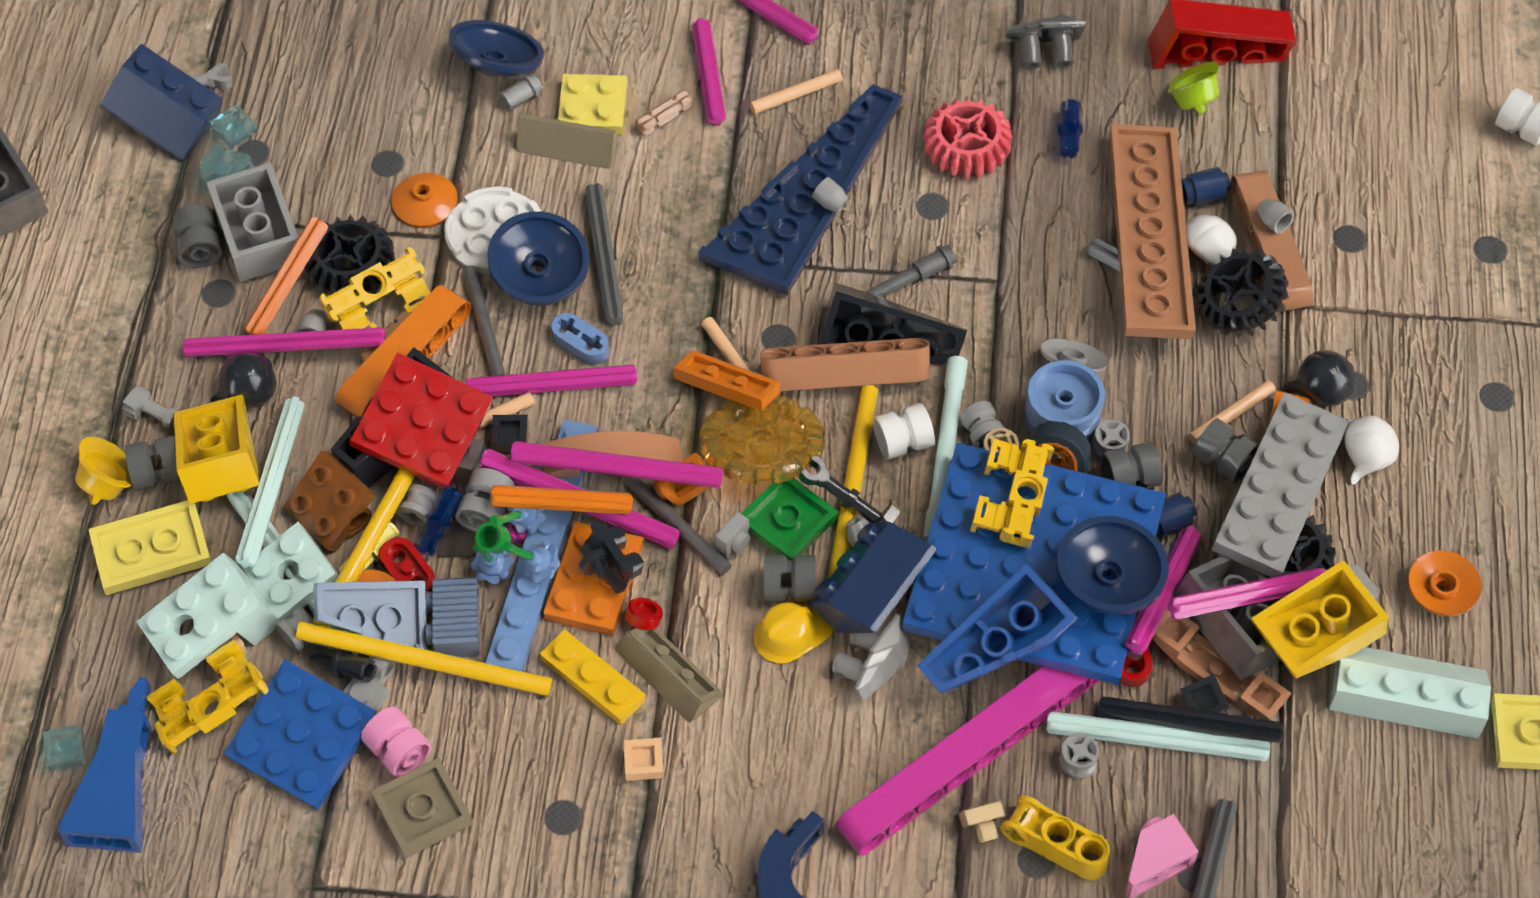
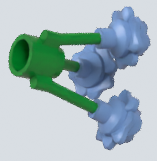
[471,507,560,585]

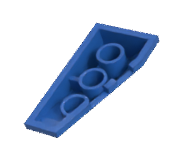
[917,563,1078,694]

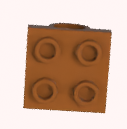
[283,451,375,551]

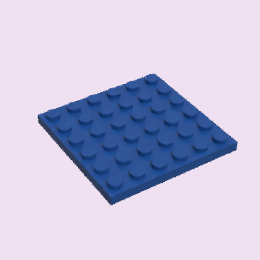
[902,443,1166,685]

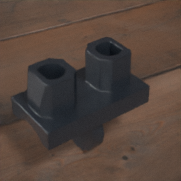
[579,521,645,594]

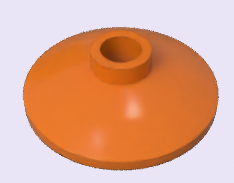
[391,173,458,228]
[1408,550,1482,616]

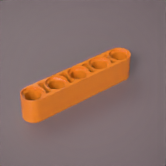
[336,285,471,417]

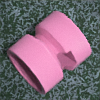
[361,706,432,778]

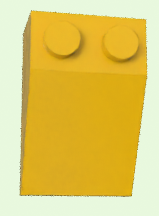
[174,394,259,504]
[1251,560,1389,678]

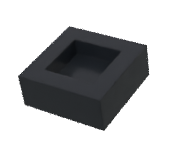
[491,415,529,452]
[1180,674,1230,713]

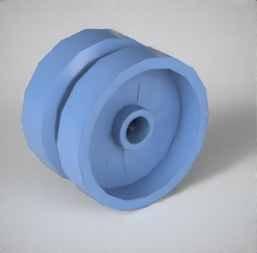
[1024,360,1105,442]

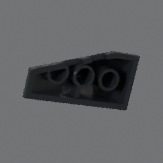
[817,283,967,364]

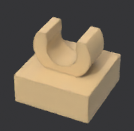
[958,801,1005,843]

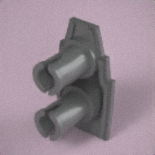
[1005,14,1086,69]

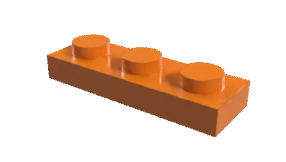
[673,350,780,411]

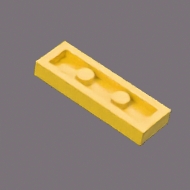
[540,629,646,725]

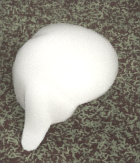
[1186,215,1237,264]
[1344,415,1399,485]

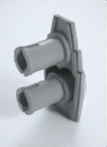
[832,614,911,702]

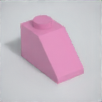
[1125,814,1199,898]

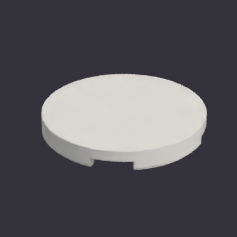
[444,187,541,275]

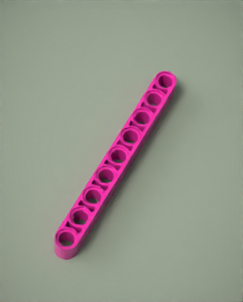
[835,666,1101,856]

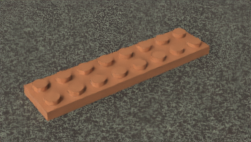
[1109,124,1196,339]

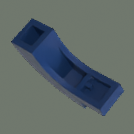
[758,810,824,898]

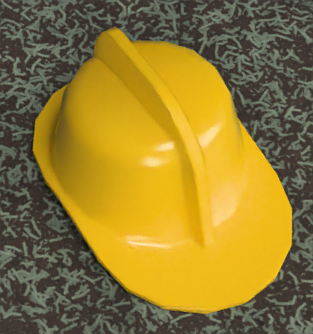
[75,437,132,505]
[754,599,834,664]

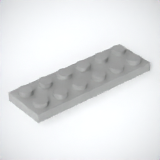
[1211,392,1349,577]

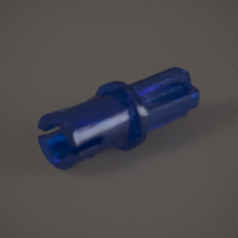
[1057,99,1083,159]
[414,486,463,556]

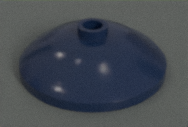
[448,20,544,77]
[487,211,590,305]
[1056,516,1168,615]

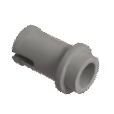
[500,74,543,111]

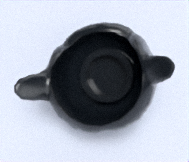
[1282,350,1354,407]
[211,352,277,408]

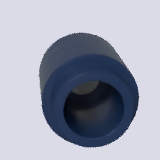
[1181,167,1231,206]
[1156,492,1197,538]

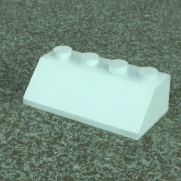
[1329,647,1491,739]

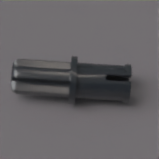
[309,646,377,683]

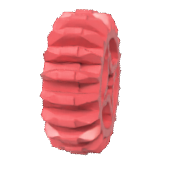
[923,96,1012,179]

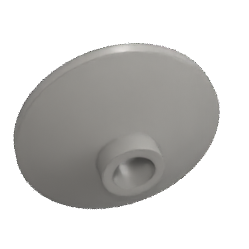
[1040,339,1108,373]

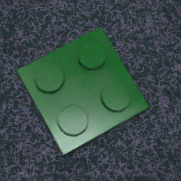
[741,471,838,560]

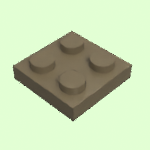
[371,757,473,858]

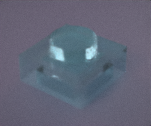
[210,104,258,149]
[43,725,87,771]

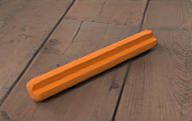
[244,217,328,335]
[490,485,633,514]

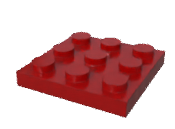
[350,352,493,490]

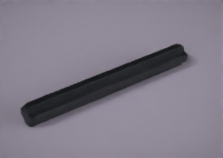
[1098,696,1285,743]

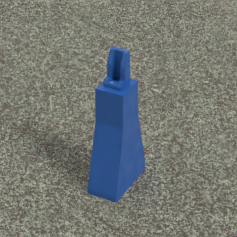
[58,677,151,853]

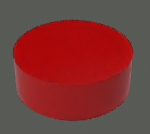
[625,597,663,630]

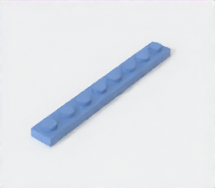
[486,420,598,672]

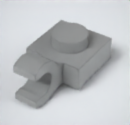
[343,657,394,712]

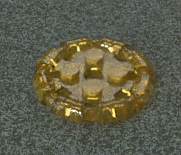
[699,395,826,485]

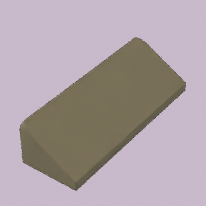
[517,113,617,169]
[618,628,724,722]

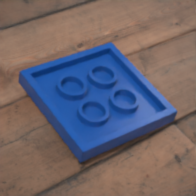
[223,659,378,810]

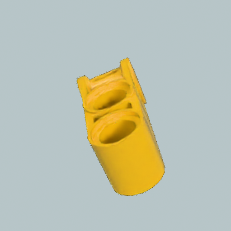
[1000,795,1110,881]

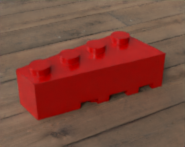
[1148,0,1296,69]

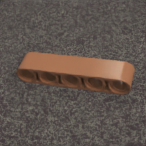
[1230,170,1313,312]
[760,338,930,391]

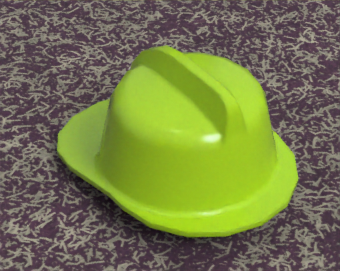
[1167,62,1219,114]

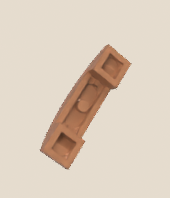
[541,431,683,478]
[1152,609,1291,720]

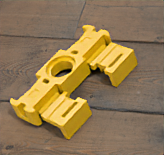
[319,247,431,330]
[970,439,1054,548]
[146,640,268,754]

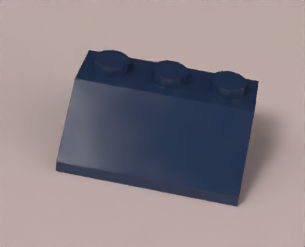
[100,43,223,162]
[810,522,937,633]

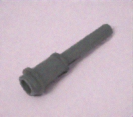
[865,245,957,298]

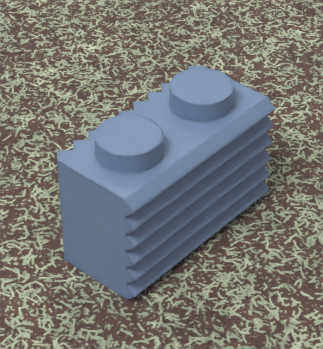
[426,577,480,658]

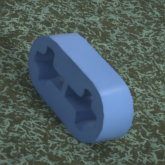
[551,313,609,365]

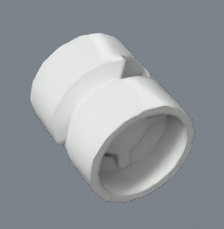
[1495,87,1540,146]
[873,403,935,460]

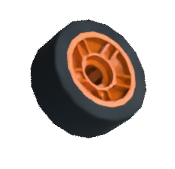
[1027,421,1091,474]

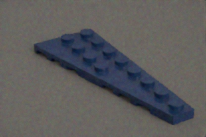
[699,84,902,296]

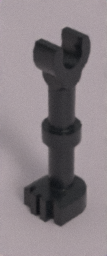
[798,456,901,523]

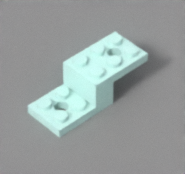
[136,522,339,679]

